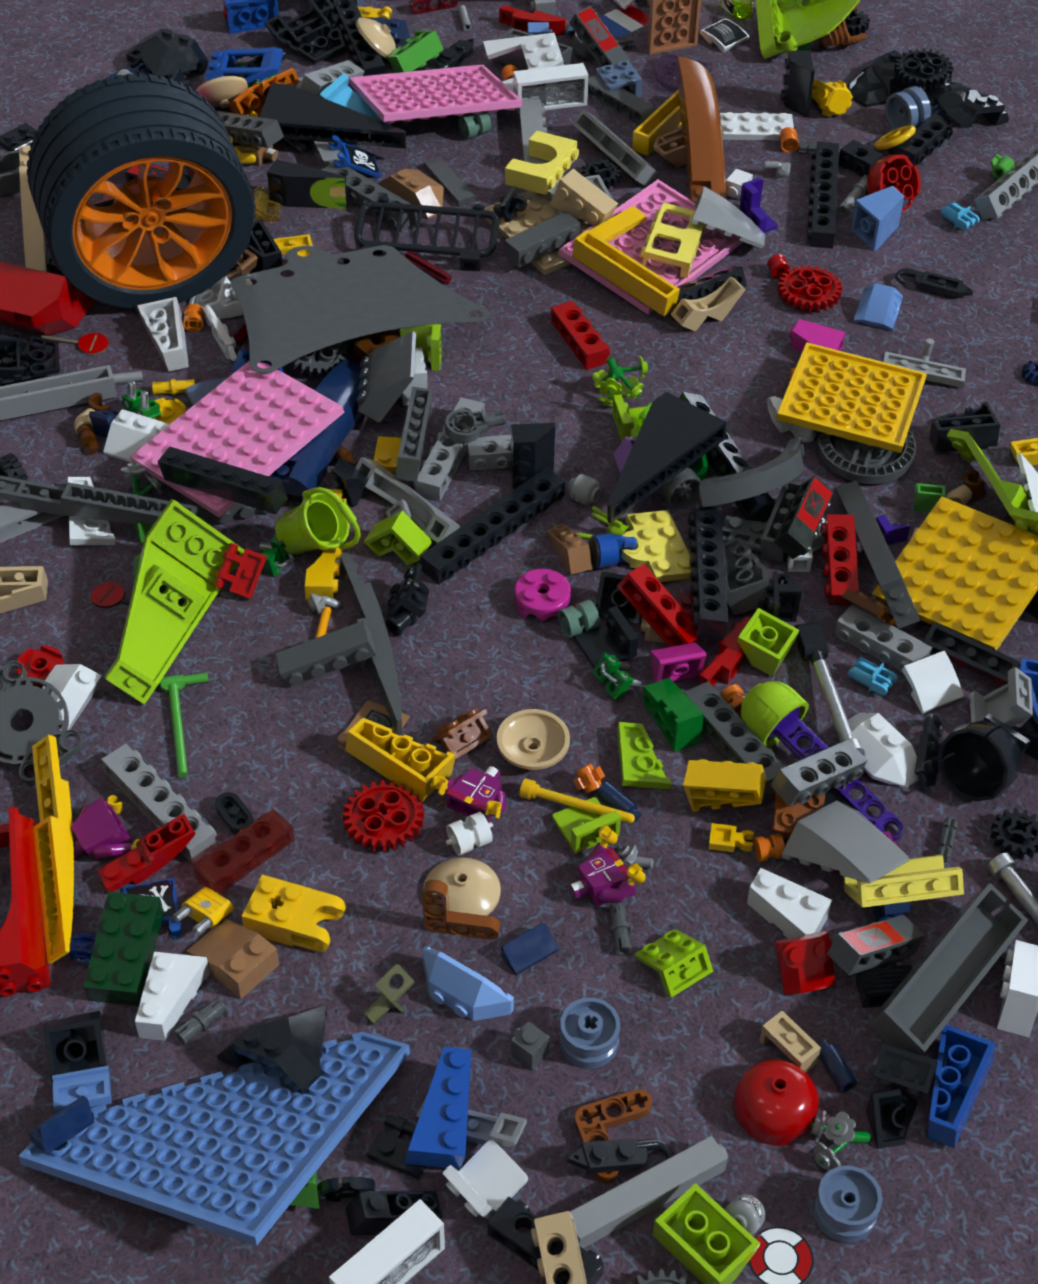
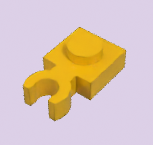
[709,823,754,852]

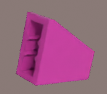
[789,319,845,353]

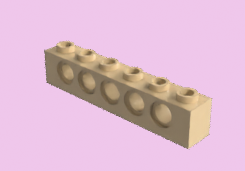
[531,1211,587,1284]

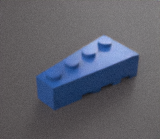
[928,1024,995,1149]
[404,1047,472,1169]

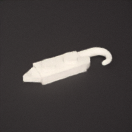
[203,305,237,361]

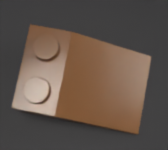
[186,918,279,999]

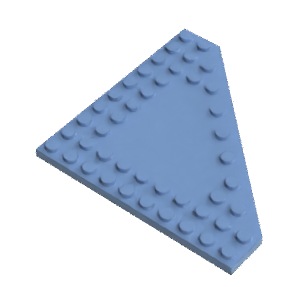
[18,1032,410,1246]

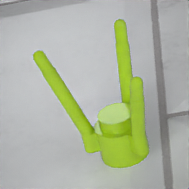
[575,506,629,539]

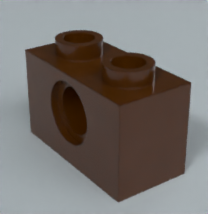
[353,329,400,361]

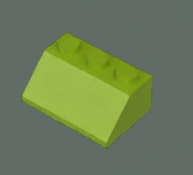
[653,1183,760,1284]

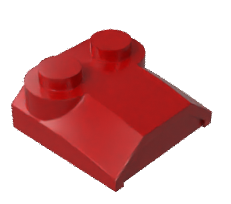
[775,931,835,994]

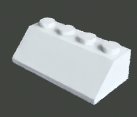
[103,409,170,463]

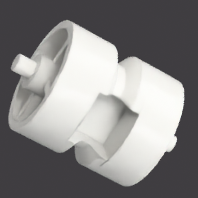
[446,812,493,856]

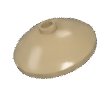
[356,17,396,59]
[195,76,248,108]
[497,709,570,770]
[424,857,501,916]

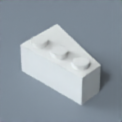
[747,868,832,939]
[997,940,1038,1037]
[135,952,210,1041]

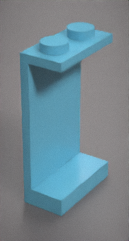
[319,73,392,125]

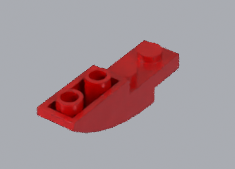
[499,5,567,36]
[698,616,751,687]
[97,814,196,892]

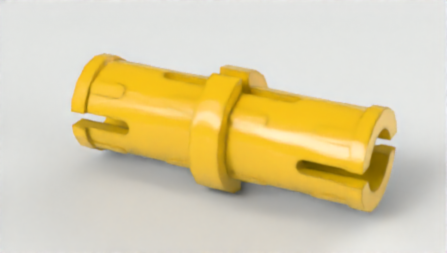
[152,379,195,396]

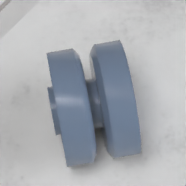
[885,86,931,129]
[559,998,620,1069]
[813,1166,883,1243]

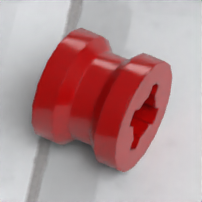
[767,254,790,279]

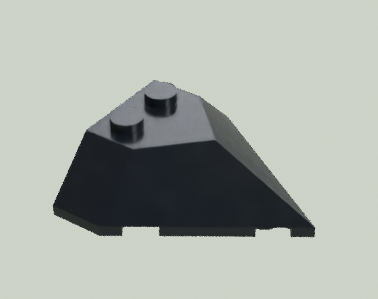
[136,29,209,78]
[217,1004,327,1094]

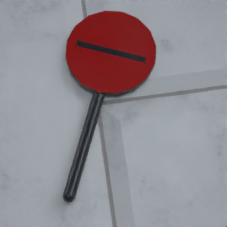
[91,582,130,608]

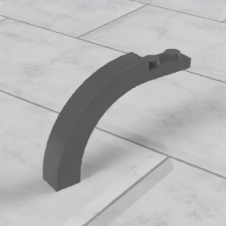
[699,438,805,507]

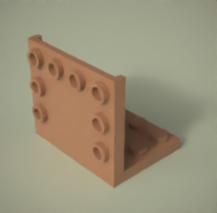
[647,0,701,55]

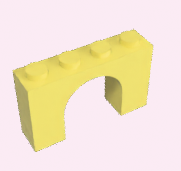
[505,131,579,195]

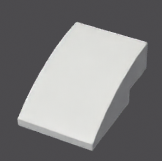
[189,276,254,319]

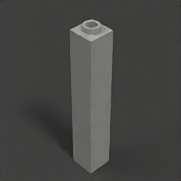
[570,1136,728,1248]

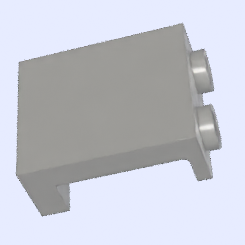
[970,667,1033,727]

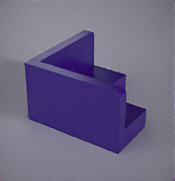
[739,177,778,233]

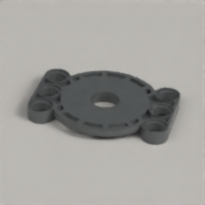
[0,661,84,784]

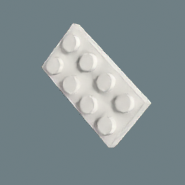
[720,112,794,140]

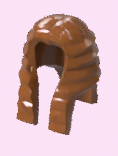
[817,5,867,49]

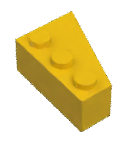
[683,759,766,812]

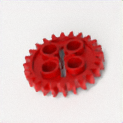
[777,265,842,313]
[342,780,424,853]

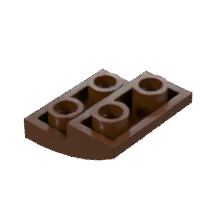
[842,589,896,625]

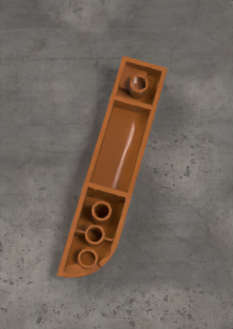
[677,57,727,203]

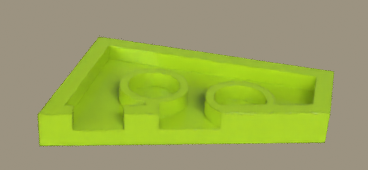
[617,722,672,789]

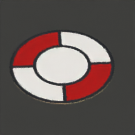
[749,1226,814,1284]

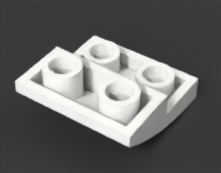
[902,651,964,714]

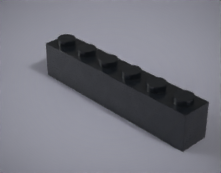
[157,446,288,515]

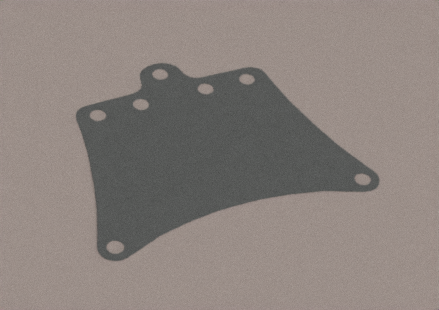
[231,245,490,373]

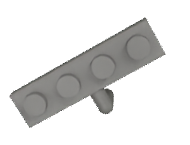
[883,338,966,388]

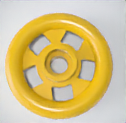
[874,125,916,151]

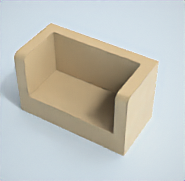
[760,1011,821,1072]

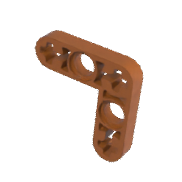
[422,880,501,940]
[574,1089,652,1184]

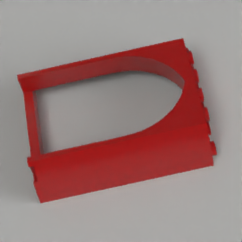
[0,807,50,997]

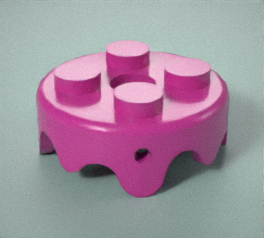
[514,569,571,621]

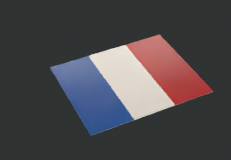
[599,5,649,38]

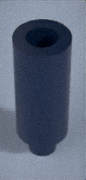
[597,781,641,822]
[817,1039,858,1093]

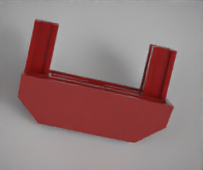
[0,261,94,336]

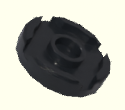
[317,1177,376,1202]

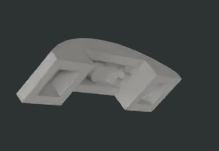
[416,1096,527,1147]

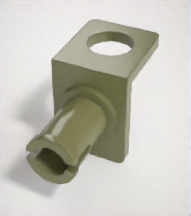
[363,964,414,1024]

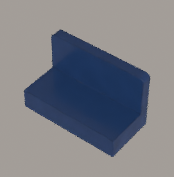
[29,1096,94,1154]

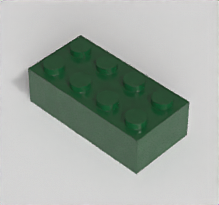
[83,892,164,1006]

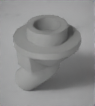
[764,161,791,178]
[307,593,341,615]
[617,844,654,869]

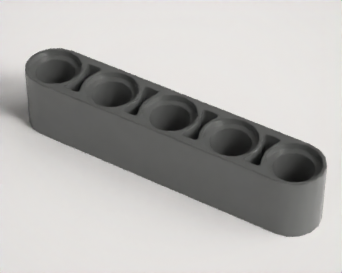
[588,74,655,126]

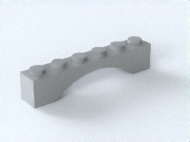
[355,457,461,543]

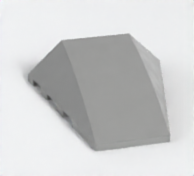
[691,186,765,249]
[782,800,909,884]

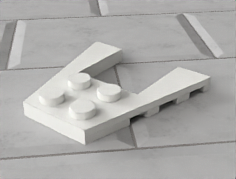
[483,33,564,91]

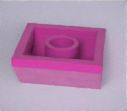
[650,643,706,683]

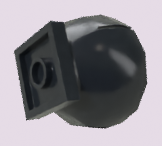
[938,714,1030,802]

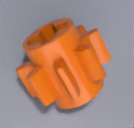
[573,763,605,793]

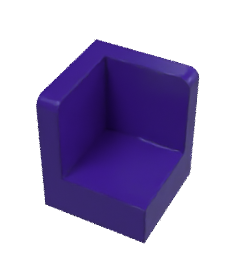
[876,515,910,545]

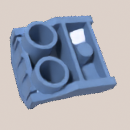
[853,283,903,332]

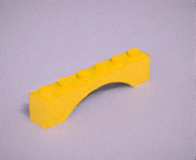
[305,489,347,601]

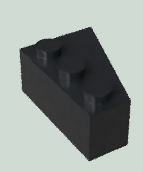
[246,219,283,272]
[929,402,1001,452]

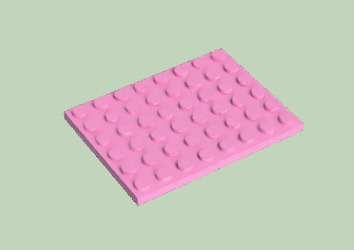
[349,64,522,123]
[559,179,744,315]
[130,360,344,517]

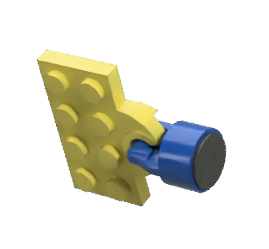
[588,510,693,582]

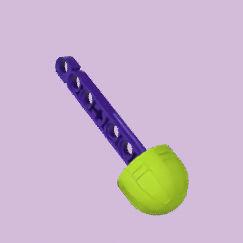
[741,681,903,841]

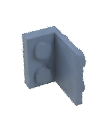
[596,60,642,98]

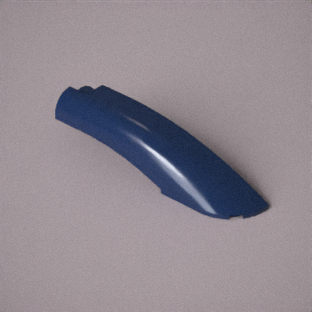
[270,358,364,498]

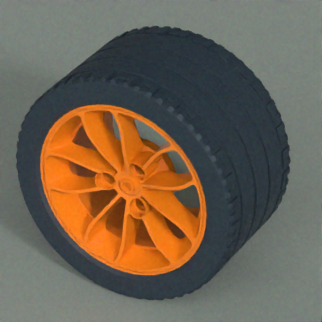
[27,73,256,309]

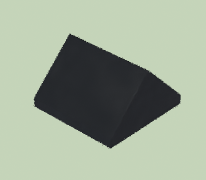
[595,571,641,624]

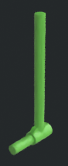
[160,673,209,778]

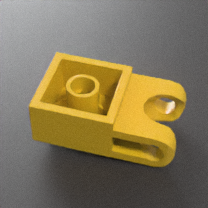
[242,875,346,952]

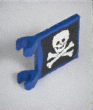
[328,135,381,178]
[123,878,182,939]

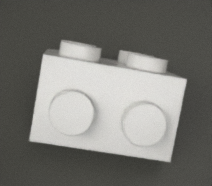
[442,1140,528,1220]

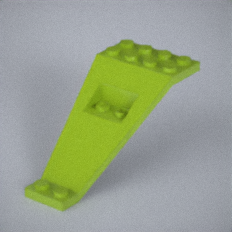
[947,429,1038,535]
[104,499,244,705]

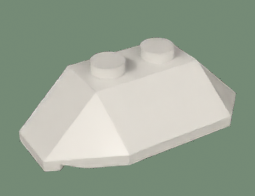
[848,713,918,789]

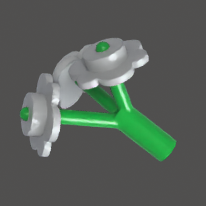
[121,462,162,496]
[811,1110,870,1171]

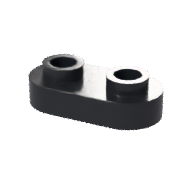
[215,792,254,835]

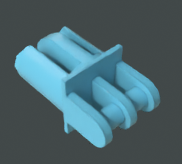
[940,201,980,231]
[847,657,898,695]

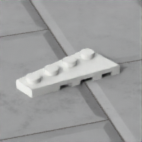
[68,477,115,545]

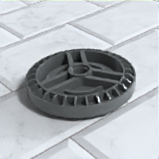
[817,430,916,484]

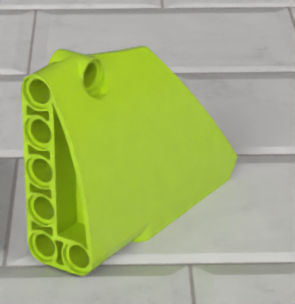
[756,0,860,59]

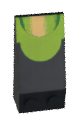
[267,159,348,209]

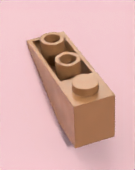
[546,524,592,575]

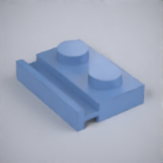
[52,1066,112,1114]

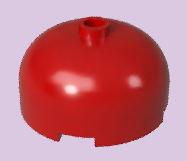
[867,155,921,212]
[733,1059,819,1146]

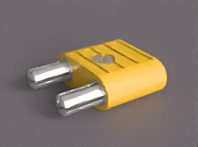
[173,887,234,935]

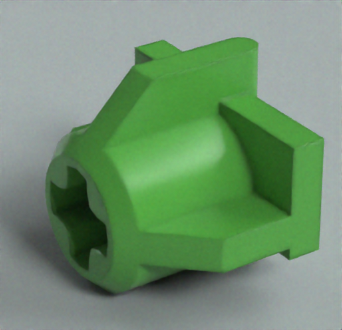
[990,154,1015,180]

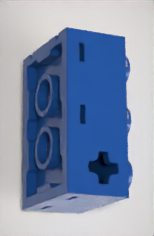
[223,0,279,34]

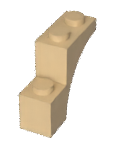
[671,277,746,331]

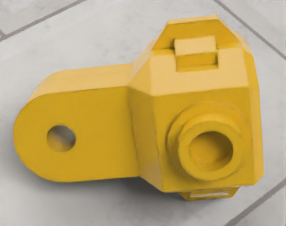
[811,79,853,117]

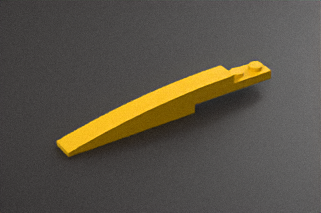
[32,734,74,964]

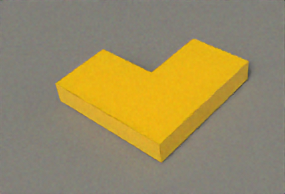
[274,234,313,257]

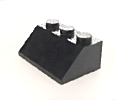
[780,51,815,117]
[511,423,555,489]

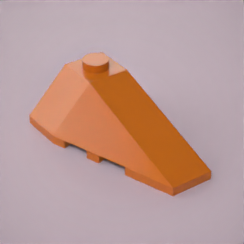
[228,68,300,117]

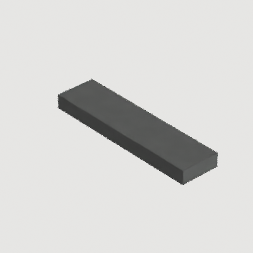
[423,156,475,206]

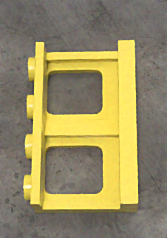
[640,202,706,278]
[843,855,964,908]

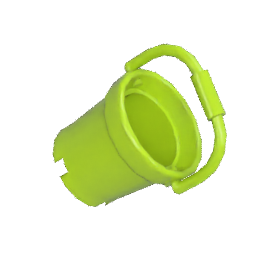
[275,487,361,554]

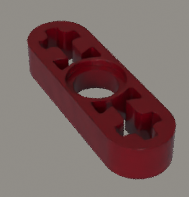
[409,0,458,15]

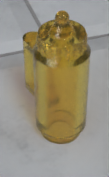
[252,187,281,222]

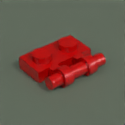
[214,543,267,599]

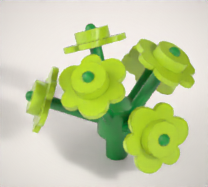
[592,356,649,407]

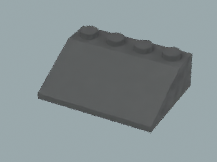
[357,331,416,423]

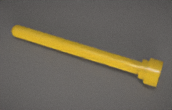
[519,778,635,823]

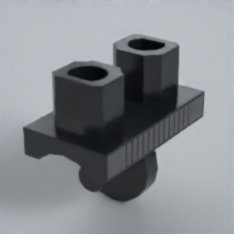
[493,187,527,223]

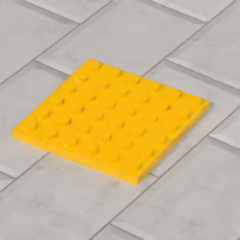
[776,342,927,453]
[872,497,1038,651]

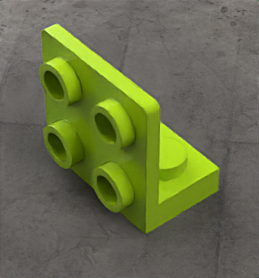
[400,324,442,371]
[612,394,650,442]
[552,797,621,854]
[635,929,714,998]

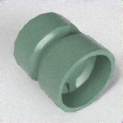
[458,111,491,139]
[558,600,600,638]

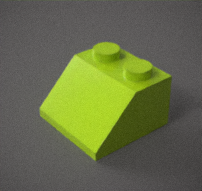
[737,608,799,677]

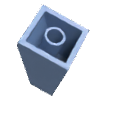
[851,186,904,251]

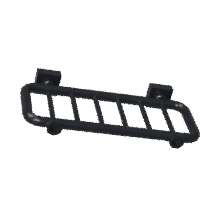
[354,196,500,272]

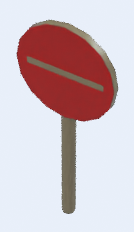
[41,333,109,355]

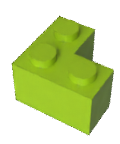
[364,510,432,565]

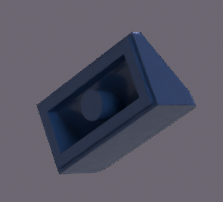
[501,922,559,975]

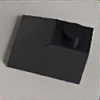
[43,1011,107,1082]

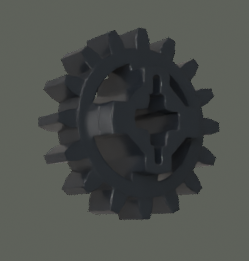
[845,9,870,36]
[581,158,621,189]
[990,808,1038,860]

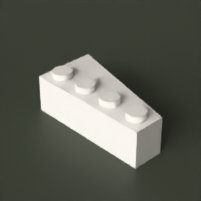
[137,297,189,371]

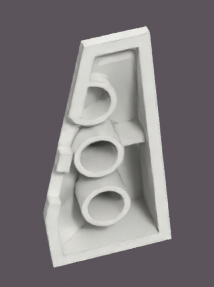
[42,664,102,730]

